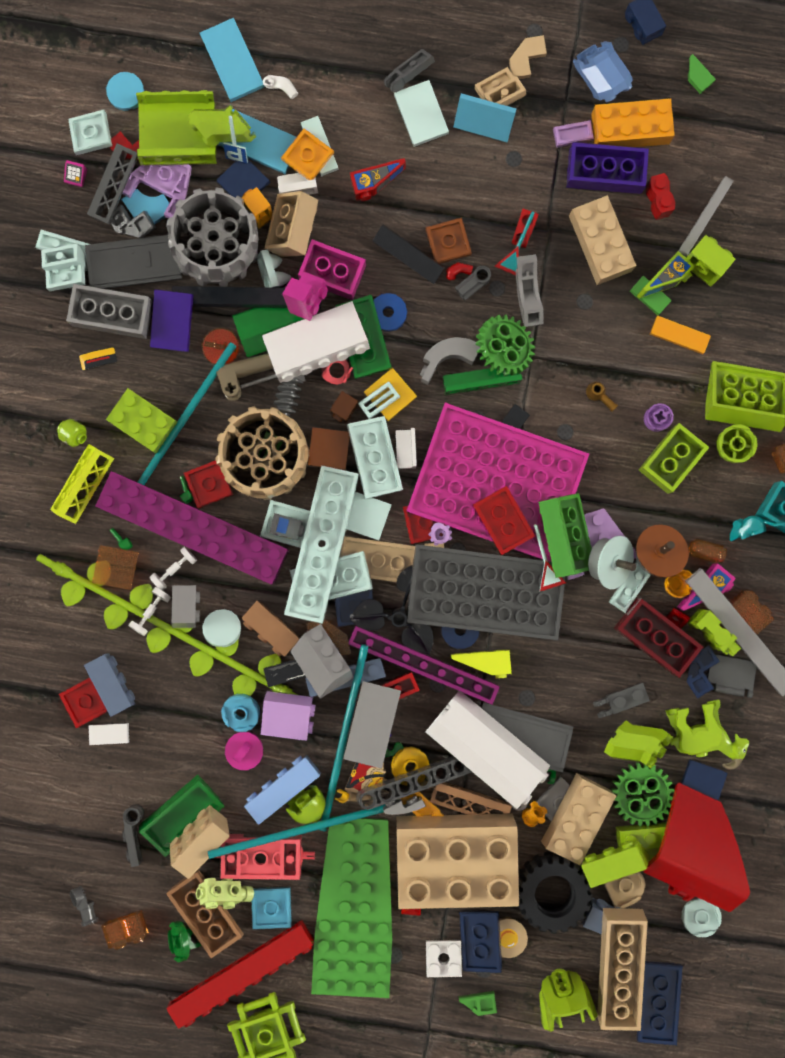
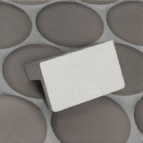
[277,173,318,195]
[396,428,416,469]

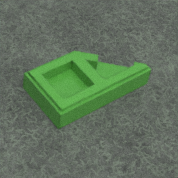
[458,991,497,1016]

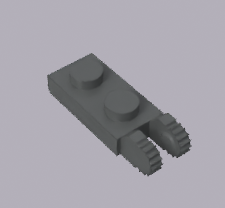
[384,49,435,93]
[593,682,650,718]

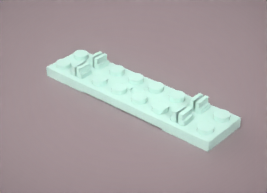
[284,465,359,624]

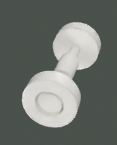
[150,546,197,591]
[128,587,171,636]

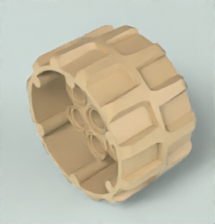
[215,406,310,500]

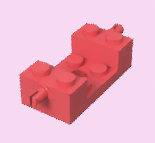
[215,834,315,880]

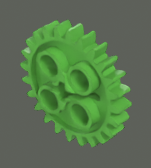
[475,315,535,377]
[611,762,674,827]

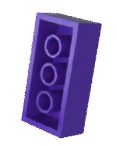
[566,142,649,194]

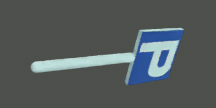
[223,116,248,163]

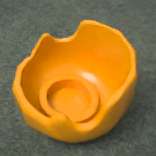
[664,569,692,598]

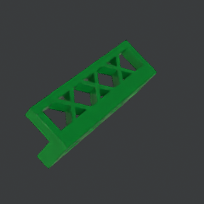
[442,368,522,396]

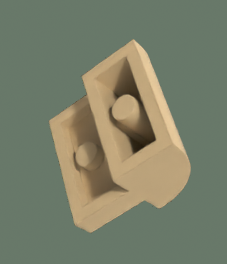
[475,67,526,106]

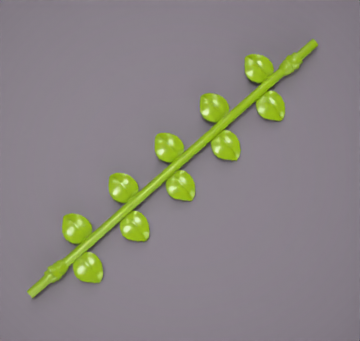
[36,554,298,696]

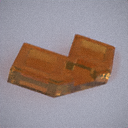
[306,619,351,656]

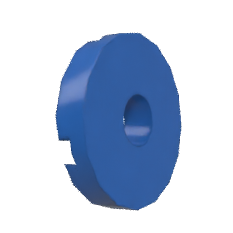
[374,293,407,332]

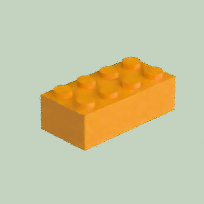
[591,99,675,147]

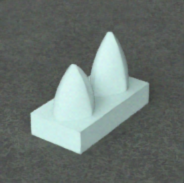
[257,250,291,288]

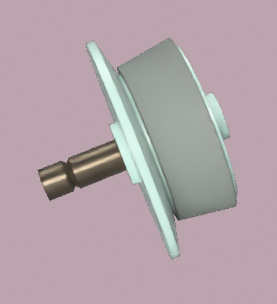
[588,536,636,589]

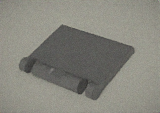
[707,655,757,698]

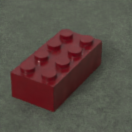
[614,598,703,678]

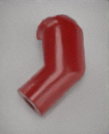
[446,263,473,280]

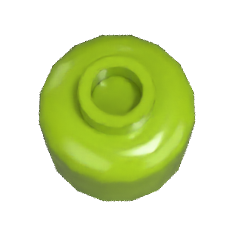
[57,419,87,447]

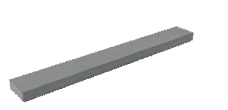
[685,568,785,696]

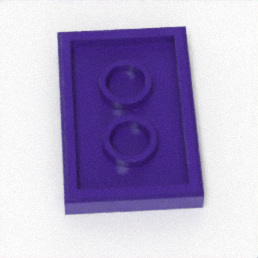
[150,290,193,352]

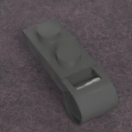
[122,804,145,867]

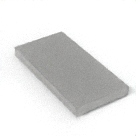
[343,681,401,769]

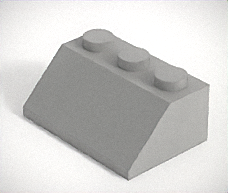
[290,624,353,699]

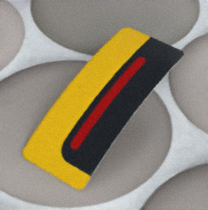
[79,348,117,370]

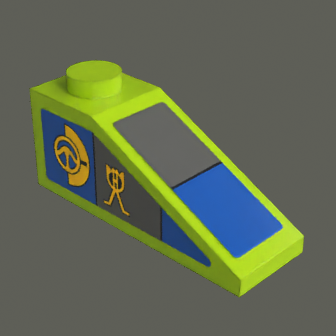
[637,251,695,299]

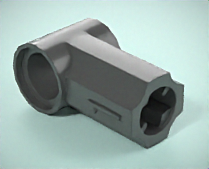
[455,266,491,301]

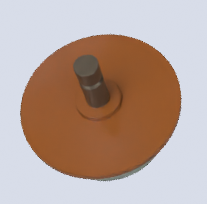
[636,525,689,577]

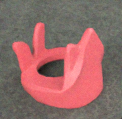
[321,360,353,385]

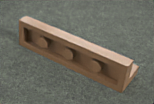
[430,782,512,815]

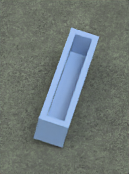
[244,755,321,825]

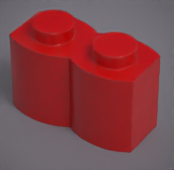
[646,173,675,220]

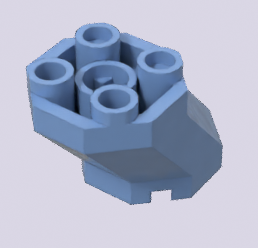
[573,41,633,102]

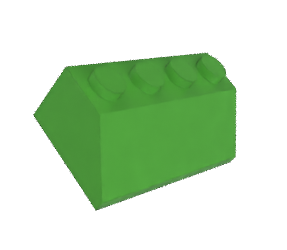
[538,493,592,578]

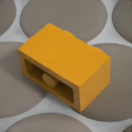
[242,187,273,229]

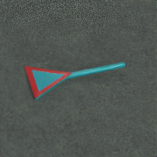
[495,211,535,276]

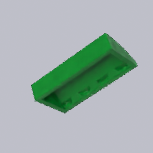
[139,775,224,857]

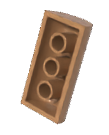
[166,869,244,958]

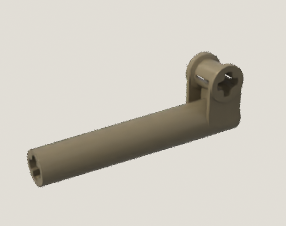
[216,353,274,401]

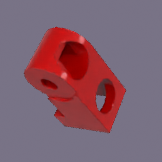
[511,209,539,249]

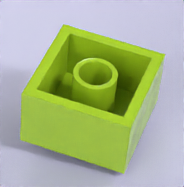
[686,235,736,287]

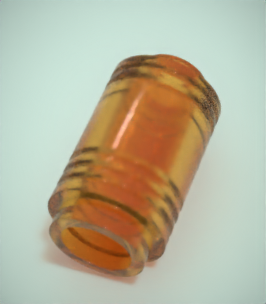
[688,538,727,564]

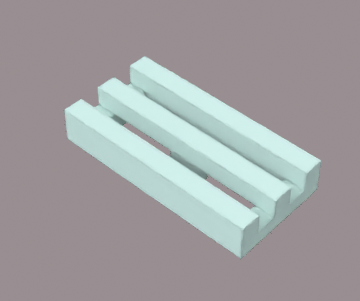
[358,381,400,419]

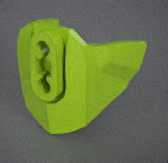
[539,969,598,1032]

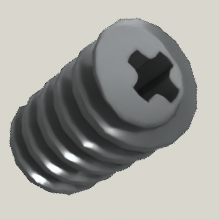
[273,378,304,418]

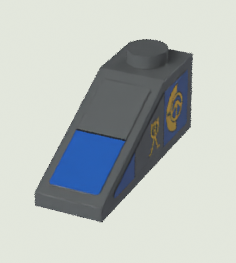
[269,513,305,540]

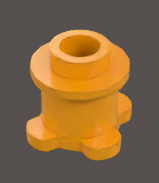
[522,801,547,827]

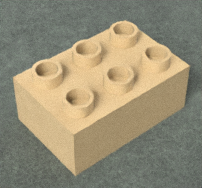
[396,813,519,909]

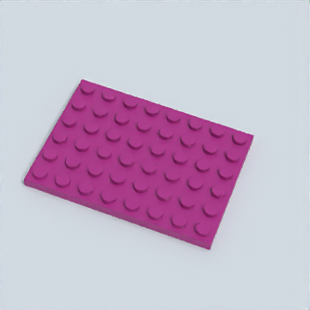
[407,403,589,562]

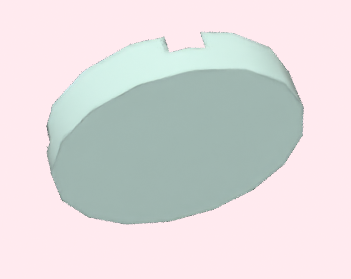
[202,609,241,647]
[682,897,721,937]

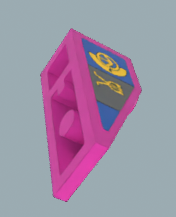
[676,563,736,611]

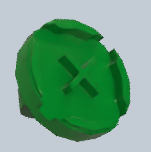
[168,921,201,963]

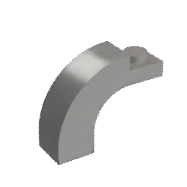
[516,254,543,327]
[420,337,480,385]

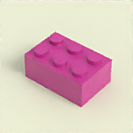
[298,240,366,300]

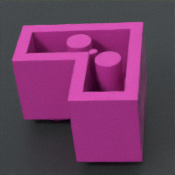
[283,272,328,321]

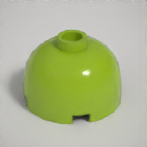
[716,424,757,463]
[286,785,326,824]

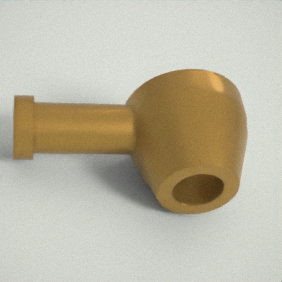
[586,381,618,412]

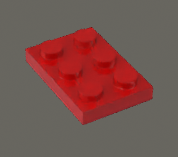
[473,486,535,555]

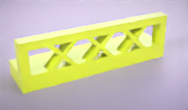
[50,444,114,524]

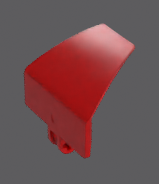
[643,783,750,912]

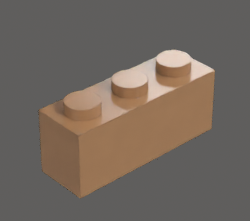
[242,600,301,657]

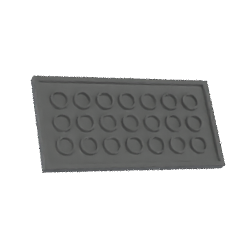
[407,544,566,640]

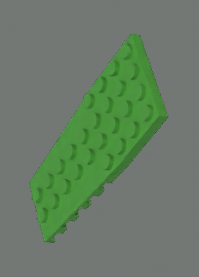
[311,816,392,998]

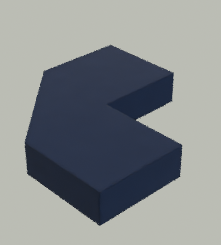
[687,645,720,699]

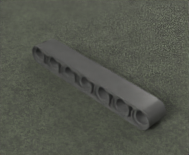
[356,756,472,810]

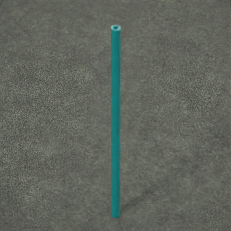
[137,342,236,485]
[320,644,369,832]
[208,804,386,859]

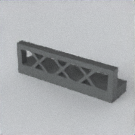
[87,143,138,224]

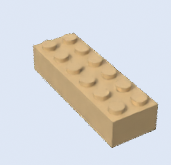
[597,908,648,1031]

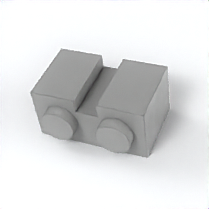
[171,585,200,628]

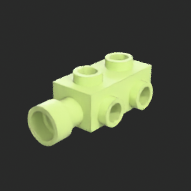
[196,878,254,909]

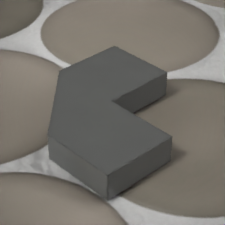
[106,205,156,238]

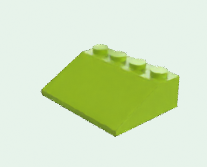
[705,361,785,432]

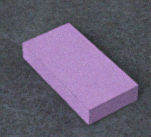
[553,120,594,148]

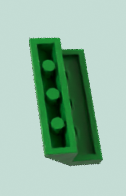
[232,308,304,357]

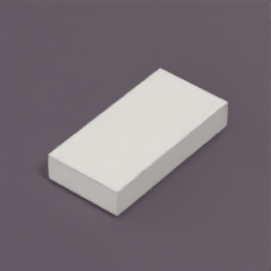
[89,723,129,745]

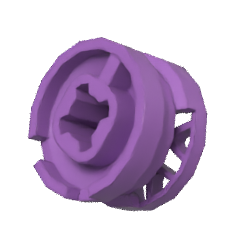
[644,403,674,432]

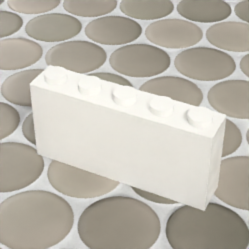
[262,301,370,383]

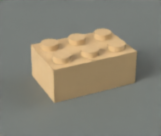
[264,191,318,257]
[170,805,230,879]

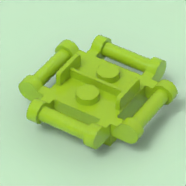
[227,992,306,1058]

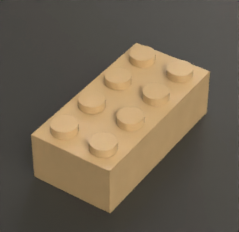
[569,195,636,285]
[541,773,616,865]

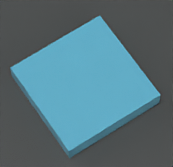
[251,887,292,929]

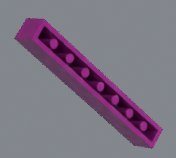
[348,625,500,705]

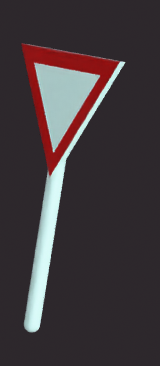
[534,525,566,592]

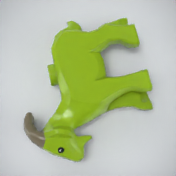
[665,699,749,770]

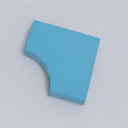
[122,189,170,224]

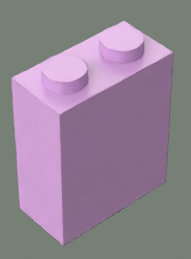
[261,691,316,741]

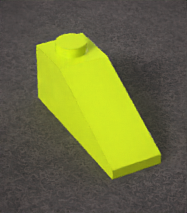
[451,649,511,678]

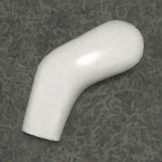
[263,75,298,99]

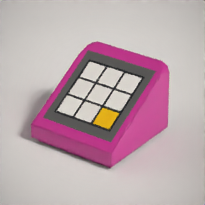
[64,160,88,187]

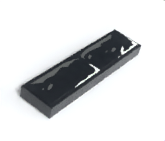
[263,648,340,687]

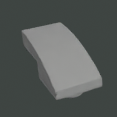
[383,796,426,815]

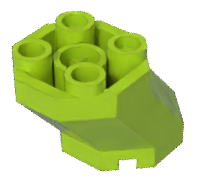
[188,104,256,147]
[604,720,673,768]

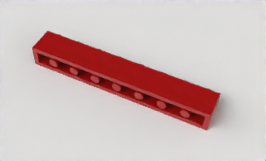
[166,920,314,1029]

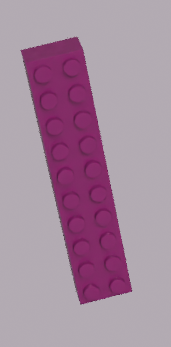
[95,471,289,585]

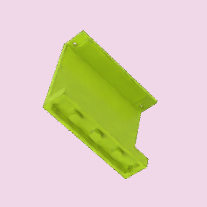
[136,90,217,165]

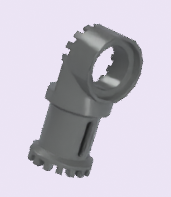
[70,886,99,927]

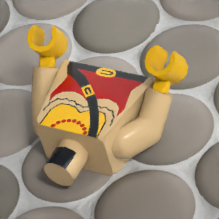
[335,762,389,803]

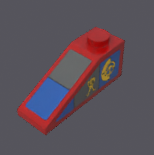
[350,158,406,201]

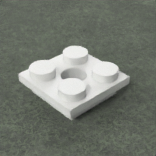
[426,940,462,977]

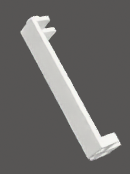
[426,691,550,809]

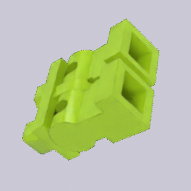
[687,609,741,656]

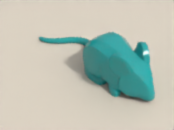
[730,515,785,541]

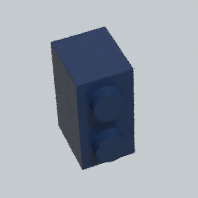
[625,0,666,45]

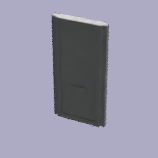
[85,235,182,289]
[482,703,573,773]

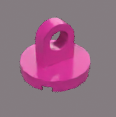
[225,731,264,770]

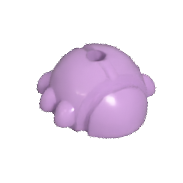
[428,523,452,546]

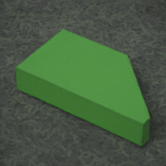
[688,54,716,94]

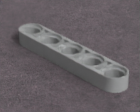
[678,176,734,257]

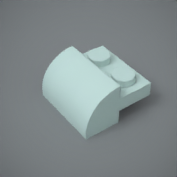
[41,243,88,291]

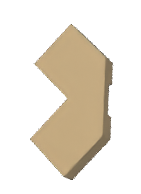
[509,35,547,79]

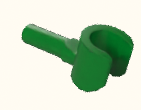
[180,476,193,504]
[110,528,133,550]

